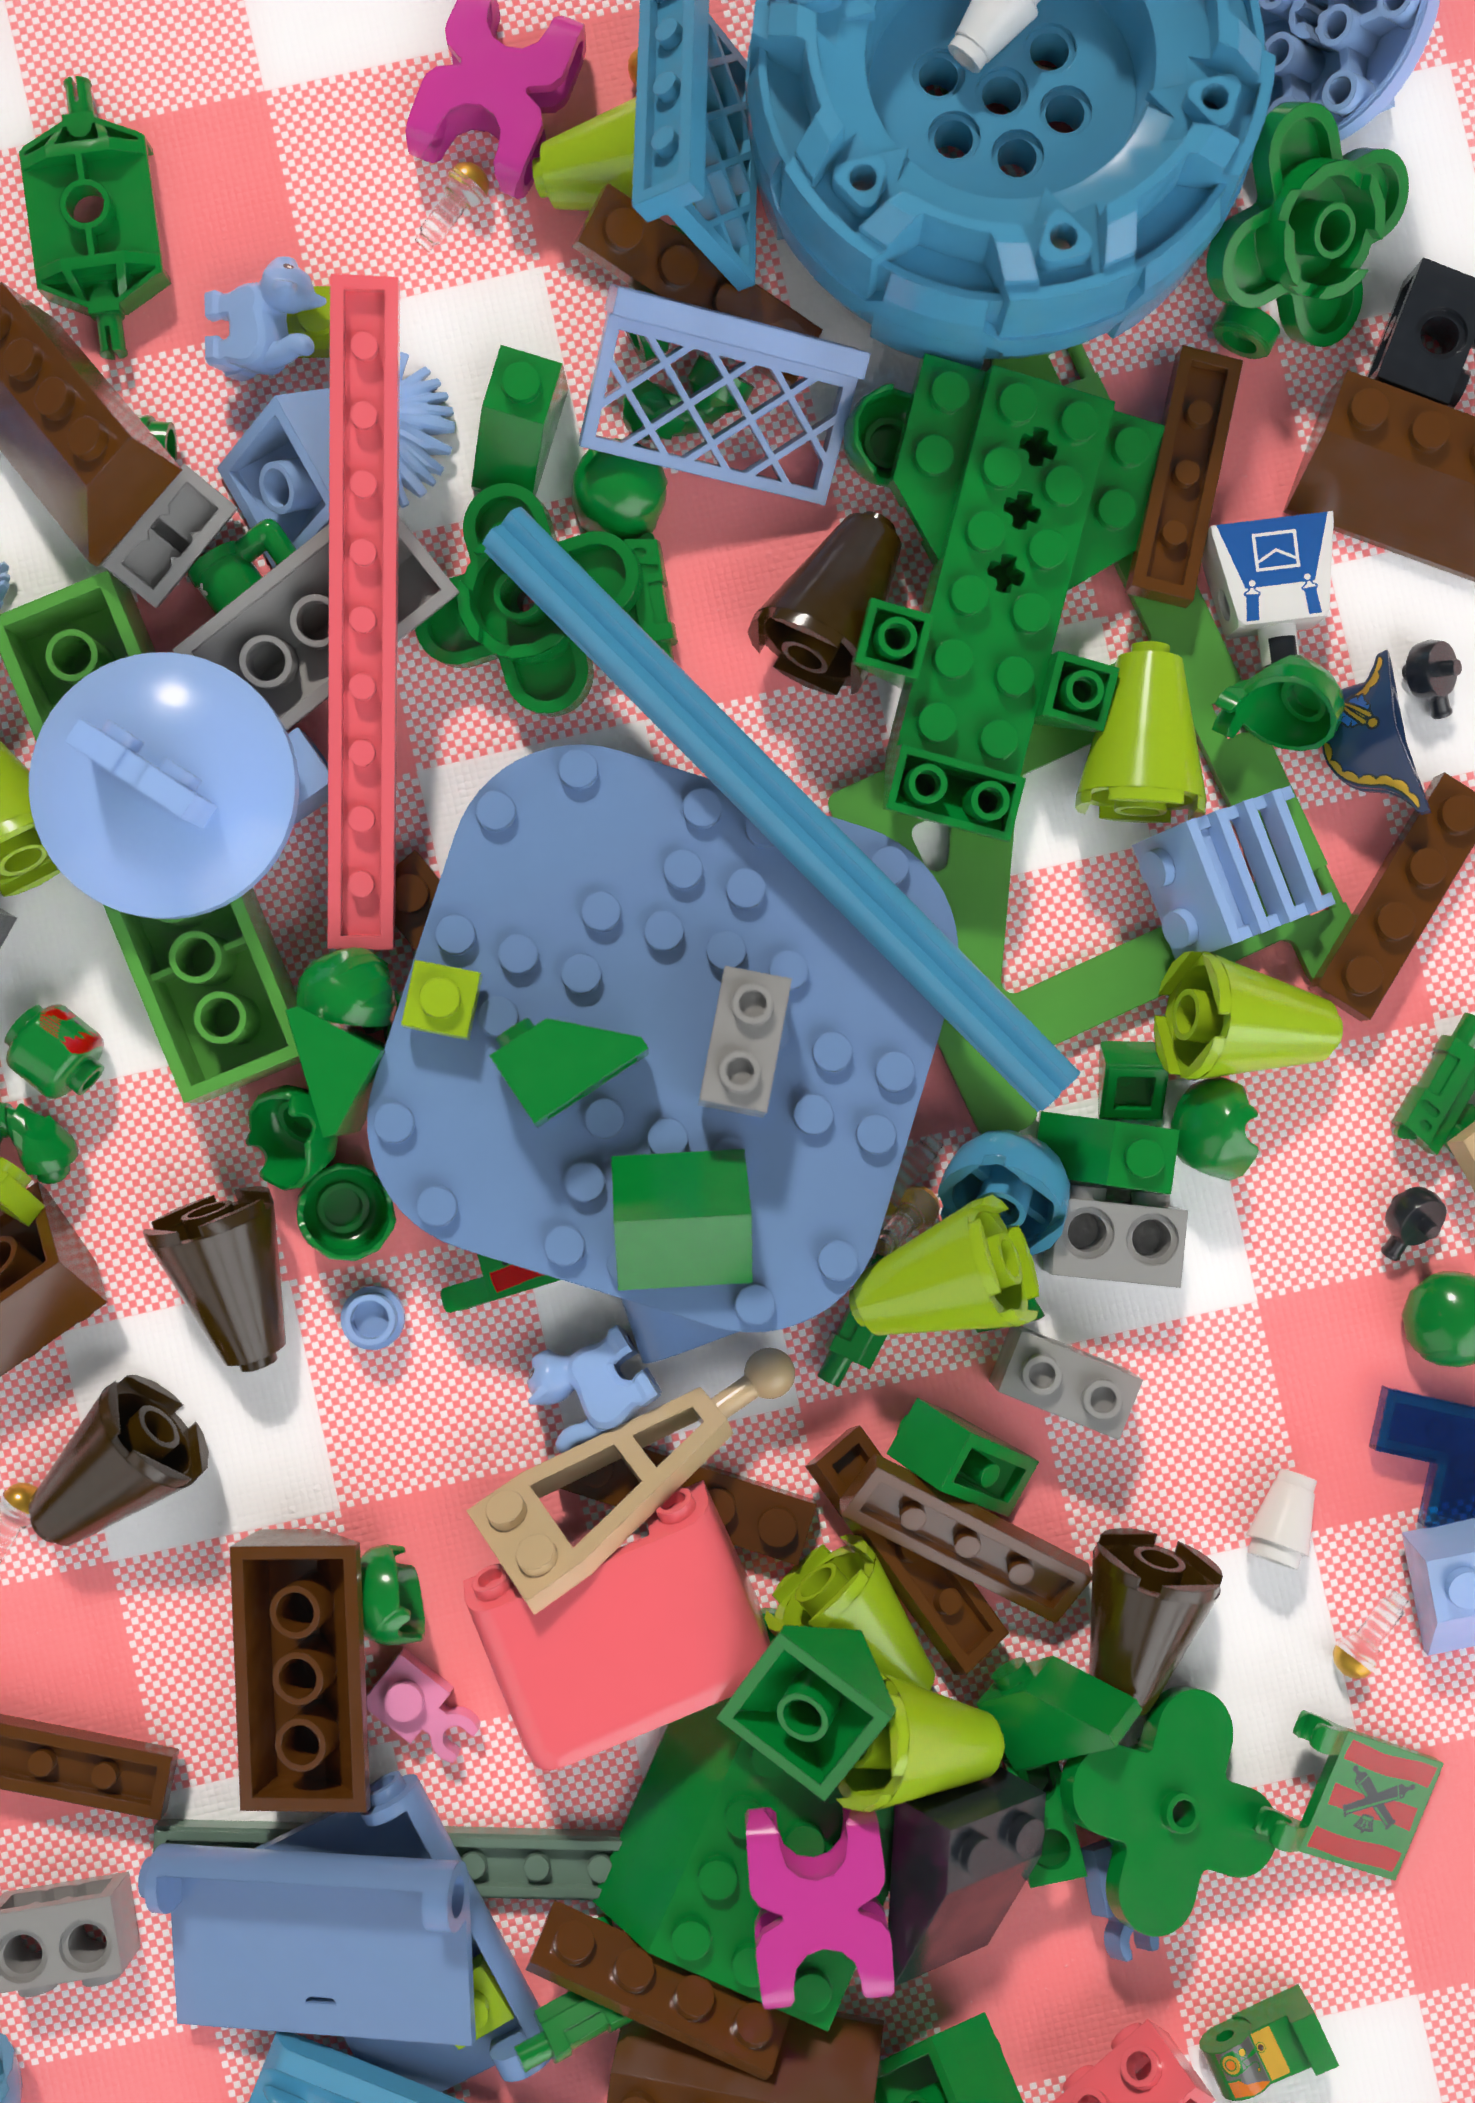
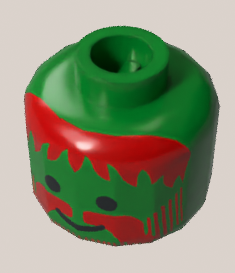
[4,1004,105,1099]

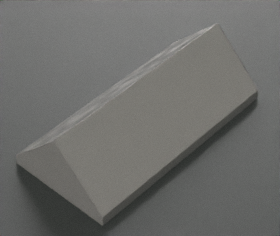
[172,516,460,731]

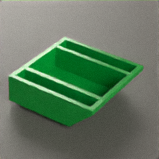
[592,1698,895,2031]

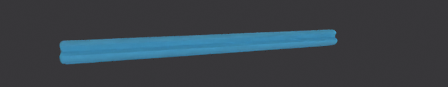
[482,507,1081,1112]

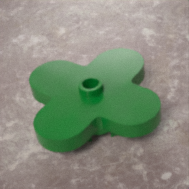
[1206,102,1409,347]
[415,483,643,717]
[1060,1686,1275,1937]

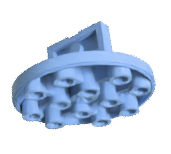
[1259,0,1440,141]
[29,652,299,919]

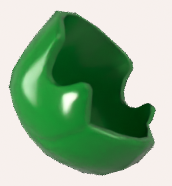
[843,383,911,488]
[571,438,668,540]
[1171,1077,1259,1181]
[245,1084,339,1191]
[296,1163,396,1261]
[1401,1271,1475,1368]
[361,1544,425,1645]

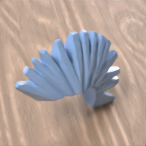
[329,347,455,508]

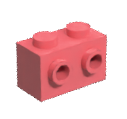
[1052,2019,1216,2103]

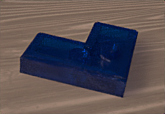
[1369,1385,1475,1528]

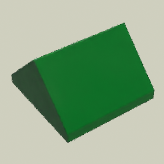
[285,1006,386,1138]
[611,1149,752,1291]
[716,1625,896,1802]

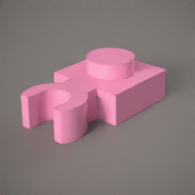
[366,1647,481,1763]

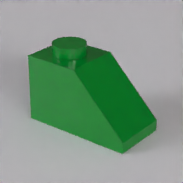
[471,345,569,496]
[489,1018,649,1128]
[1036,1111,1180,1195]
[886,1397,1039,1517]
[976,1656,1143,1771]

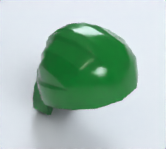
[1212,655,1345,751]
[296,947,401,1043]

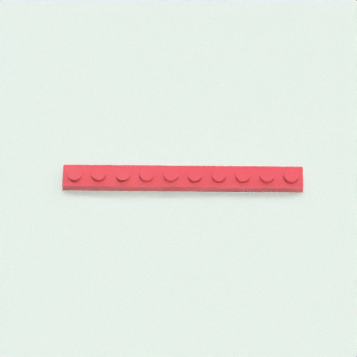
[328,274,401,950]

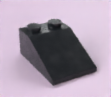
[888,1766,1046,1987]

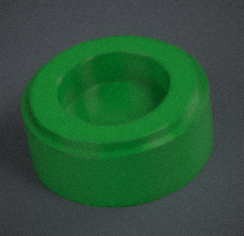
[1212,304,1280,359]

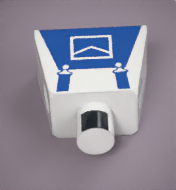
[1201,511,1334,669]

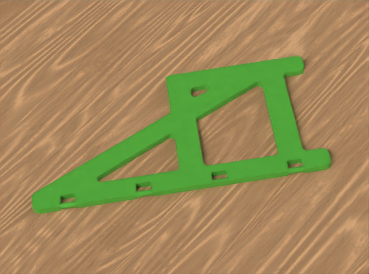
[827,344,1352,1135]

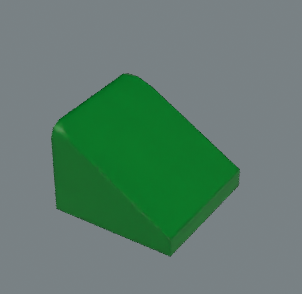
[1098,1041,1169,1120]

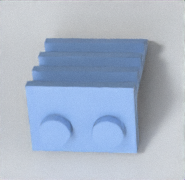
[1132,785,1336,960]

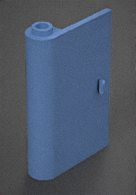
[254,1771,552,2092]
[138,1843,476,2046]

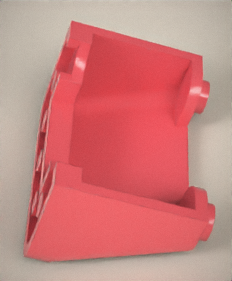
[463,1480,770,1771]

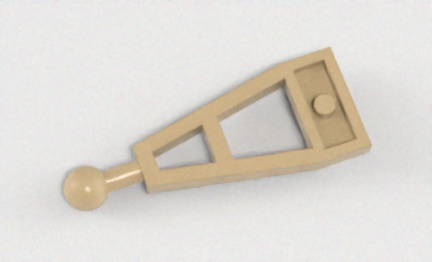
[466,1347,795,1615]

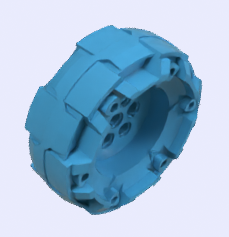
[745,0,1276,370]

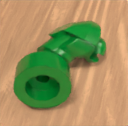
[623,354,755,440]
[0,1102,79,1184]

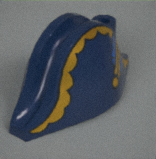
[1322,650,1431,815]

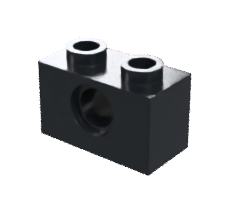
[1366,257,1475,408]

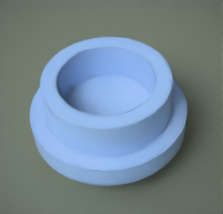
[340,1286,406,1350]

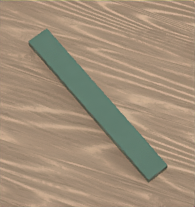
[153,1819,623,1901]

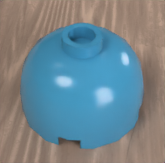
[937,1130,1070,1256]

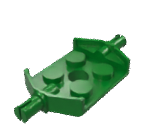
[19,76,171,360]

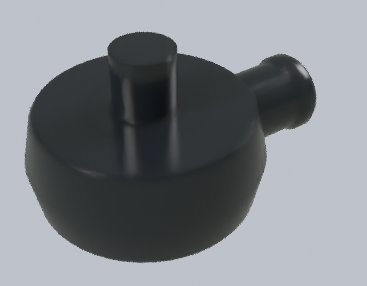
[1402,639,1462,719]
[1381,1187,1447,1261]

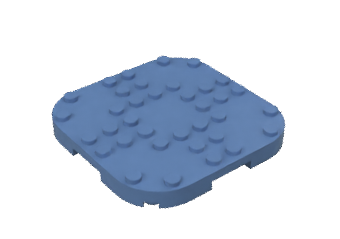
[367,744,958,1333]

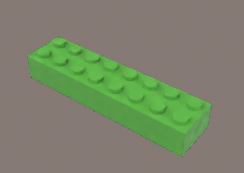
[0,570,301,1103]

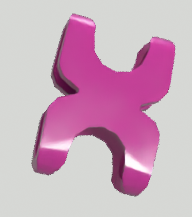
[405,0,586,199]
[745,1806,894,2009]

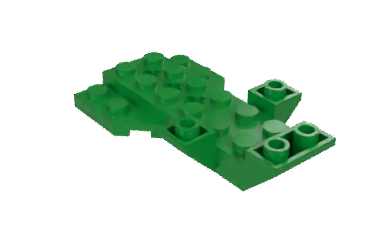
[853,353,1165,842]

